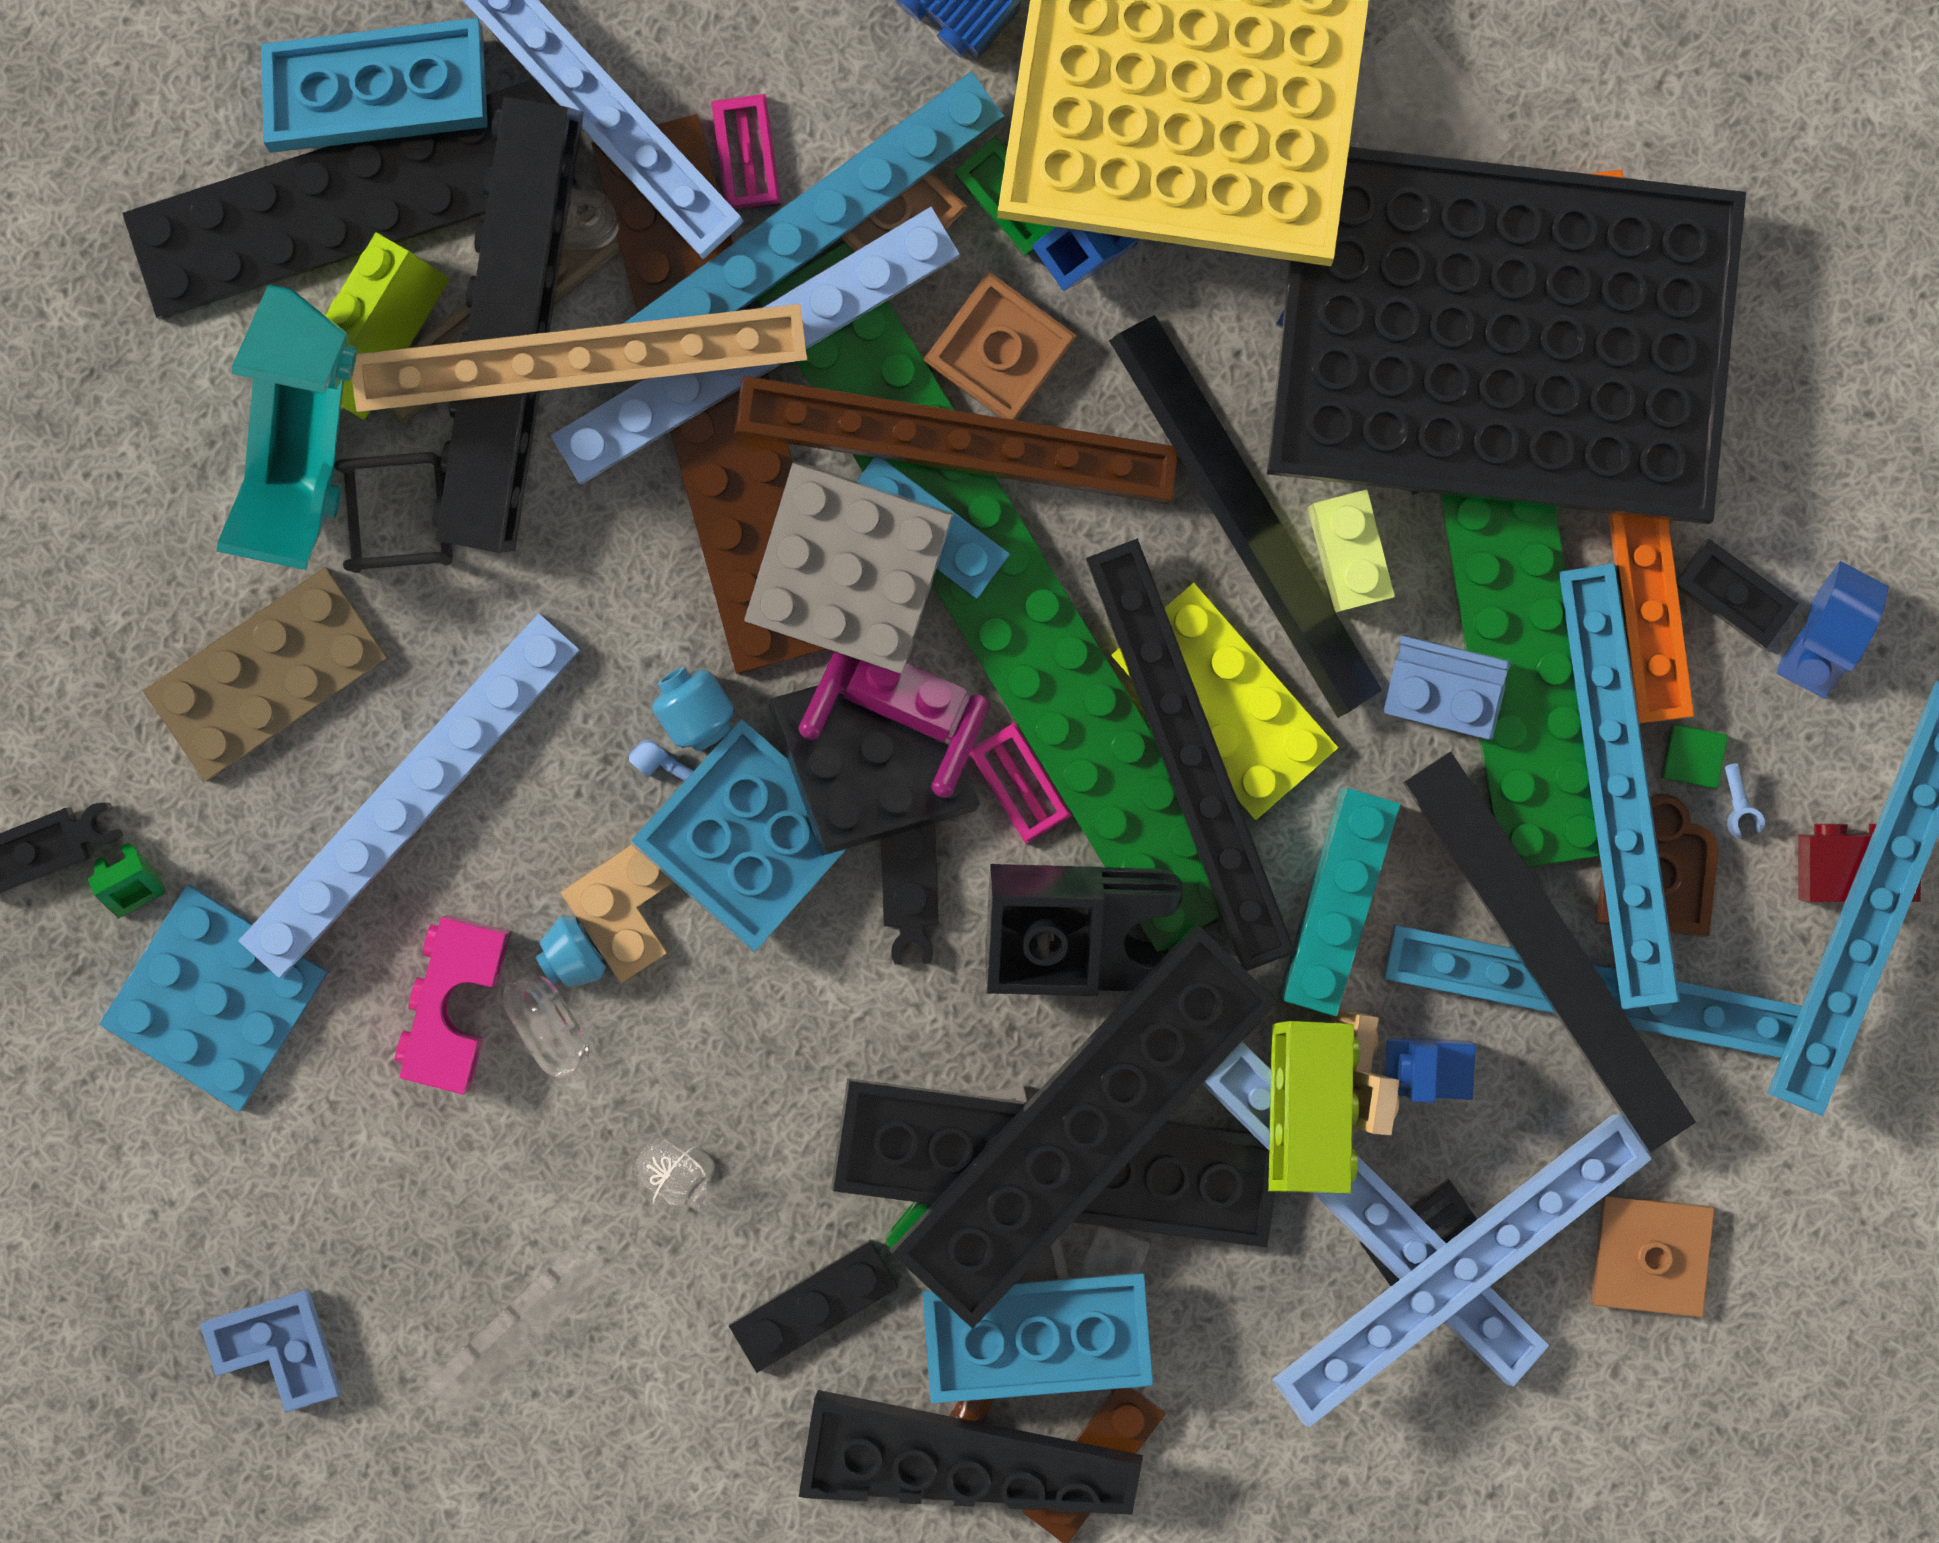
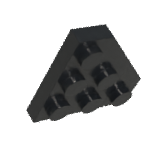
[768,685,980,856]

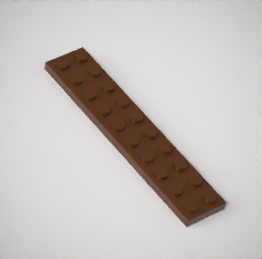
[591,114,828,674]

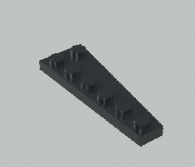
[798,1390,1143,1515]

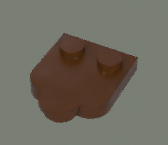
[1596,794,1718,937]

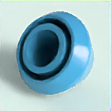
[536,915,607,987]

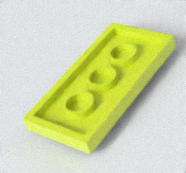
[1110,583,1338,820]

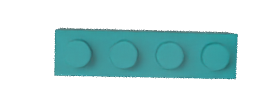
[1278,787,1401,1017]

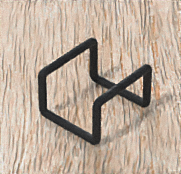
[334,452,453,573]

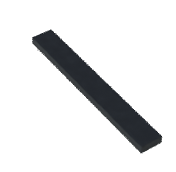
[1109,315,1382,718]
[1085,538,1296,971]
[1402,751,1696,1153]

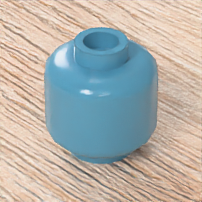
[652,666,734,752]

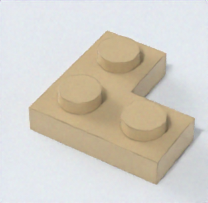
[560,844,674,984]
[1330,1009,1400,1135]

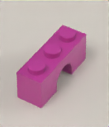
[395,915,511,1095]

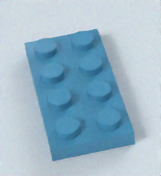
[261,18,488,153]
[922,1273,1153,1403]

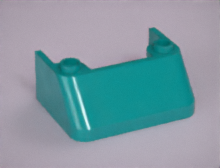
[216,284,357,570]

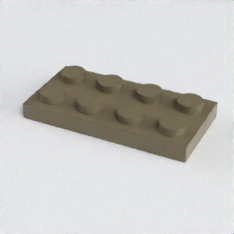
[143,567,389,782]

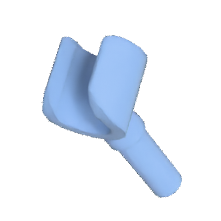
[628,739,694,781]
[1725,763,1765,839]

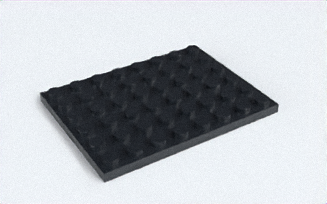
[1267,147,1746,524]

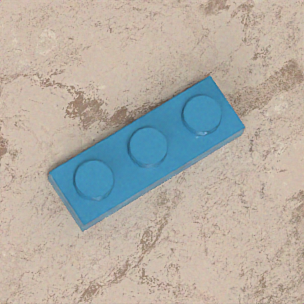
[857,458,1010,599]

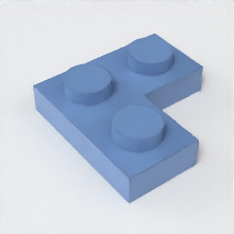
[200,1288,341,1413]

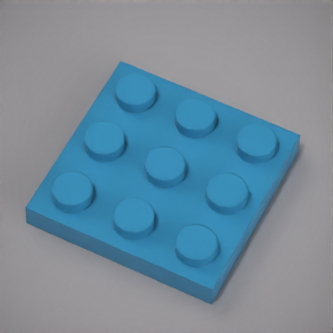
[630,719,847,953]
[99,884,329,1112]

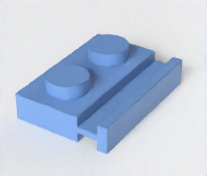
[1383,635,1512,739]

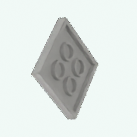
[744,461,954,674]

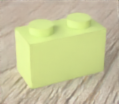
[1307,489,1395,613]

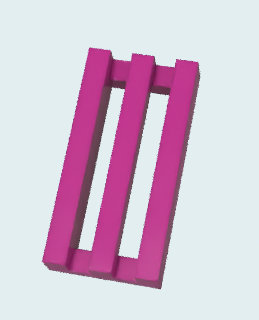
[711,94,781,211]
[970,722,1072,844]

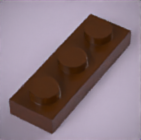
[1022,1387,1166,1543]

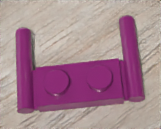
[799,651,990,798]

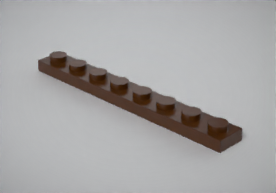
[734,376,1178,504]

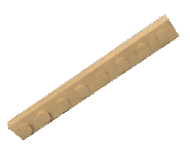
[352,304,807,412]

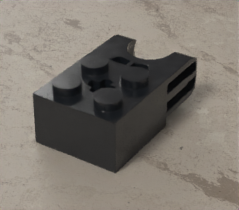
[985,864,1183,996]

